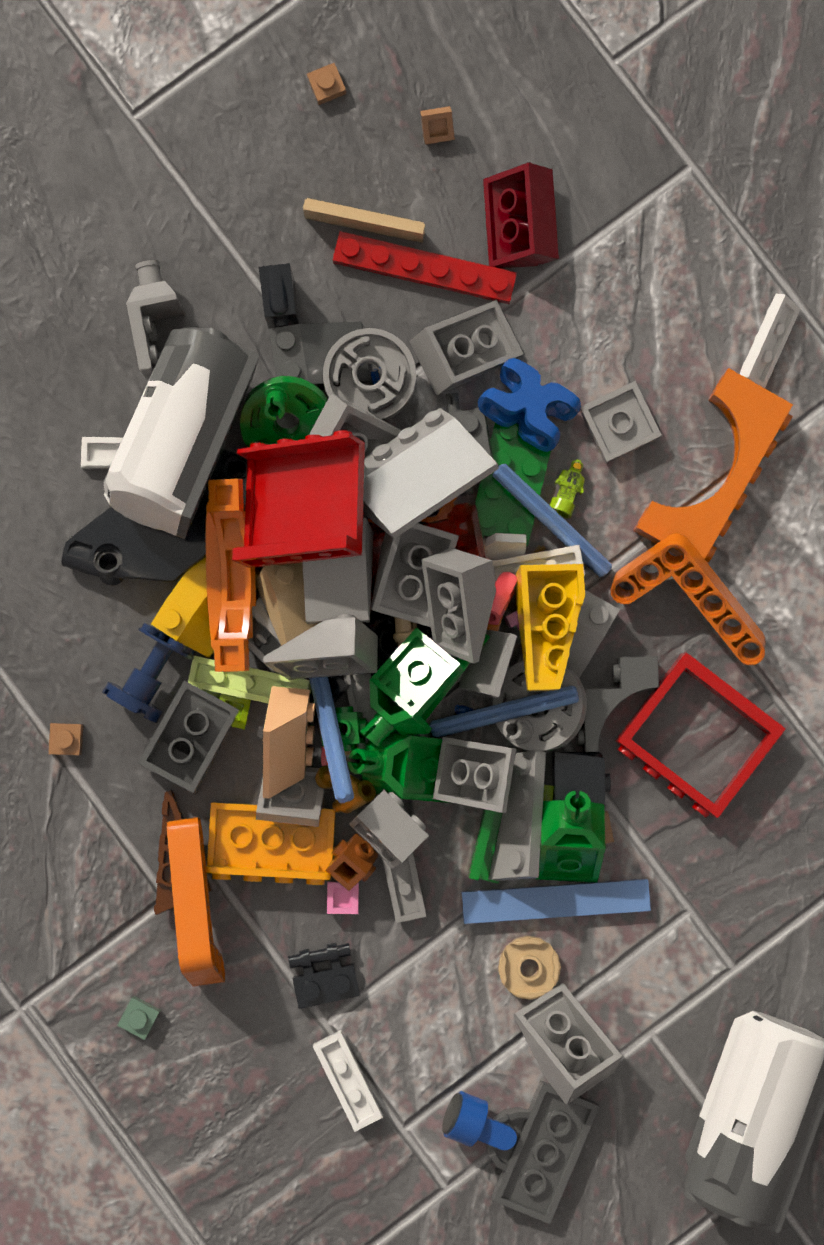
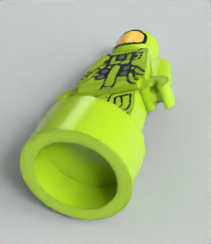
[550,459,585,519]

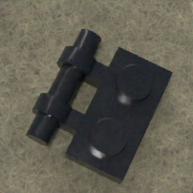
[288,943,360,1009]

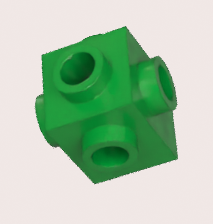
[321,706,368,751]

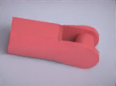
[488,572,517,625]

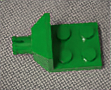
[360,628,464,748]
[348,733,450,803]
[536,791,606,883]

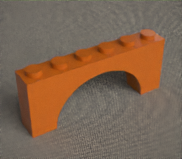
[633,368,793,563]

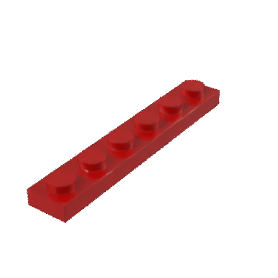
[332,231,517,305]

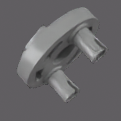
[323,328,416,421]
[493,661,587,752]

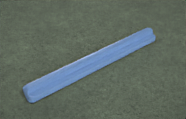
[493,464,612,577]
[309,677,354,803]
[430,686,579,737]

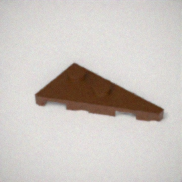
[154,790,213,915]

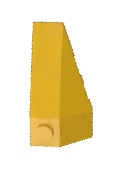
[151,557,214,658]
[515,564,585,691]

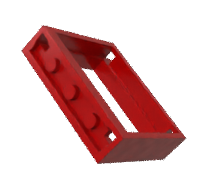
[615,652,786,818]

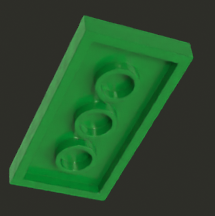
[468,423,551,547]

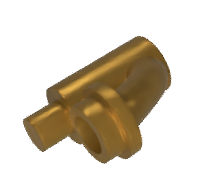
[315,765,376,813]

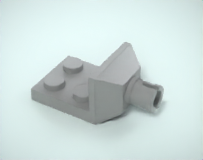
[126,260,185,381]

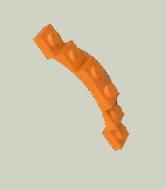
[206,479,256,672]

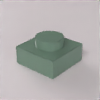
[117,996,161,1040]

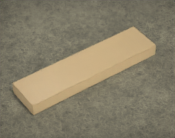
[303,198,425,243]

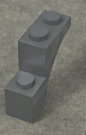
[577,656,659,752]

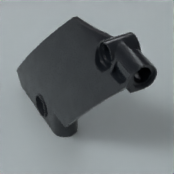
[61,450,247,586]

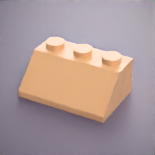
[263,686,315,799]

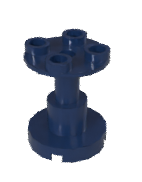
[102,623,196,723]

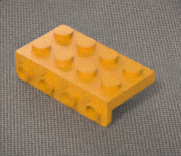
[205,802,336,885]

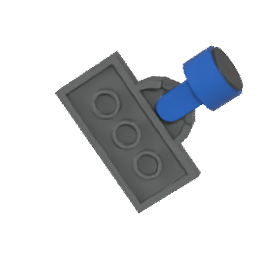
[442,1080,600,1224]

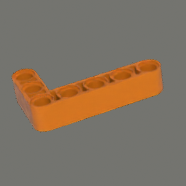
[610,533,766,665]
[167,817,225,987]

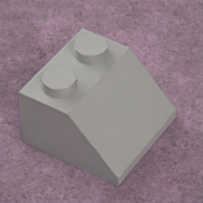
[349,790,429,869]

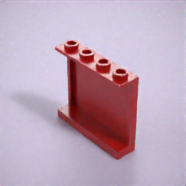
[232,430,365,568]

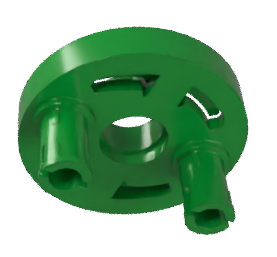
[240,376,328,448]

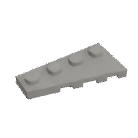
[488,750,546,881]

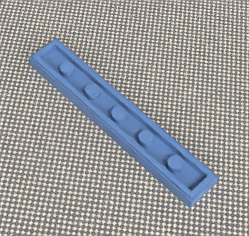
[462,879,651,924]

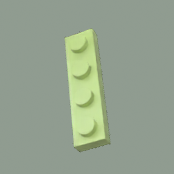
[188,656,311,704]

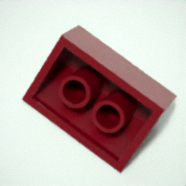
[483,162,559,269]

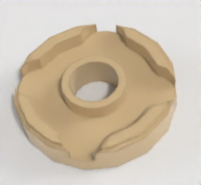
[498,936,561,1000]

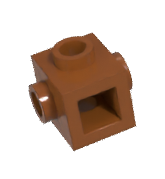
[325,833,378,891]

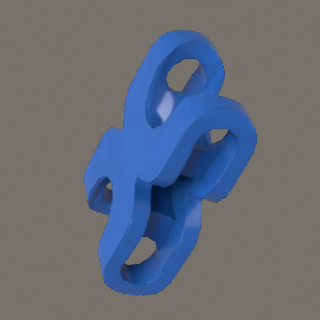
[478,358,581,452]

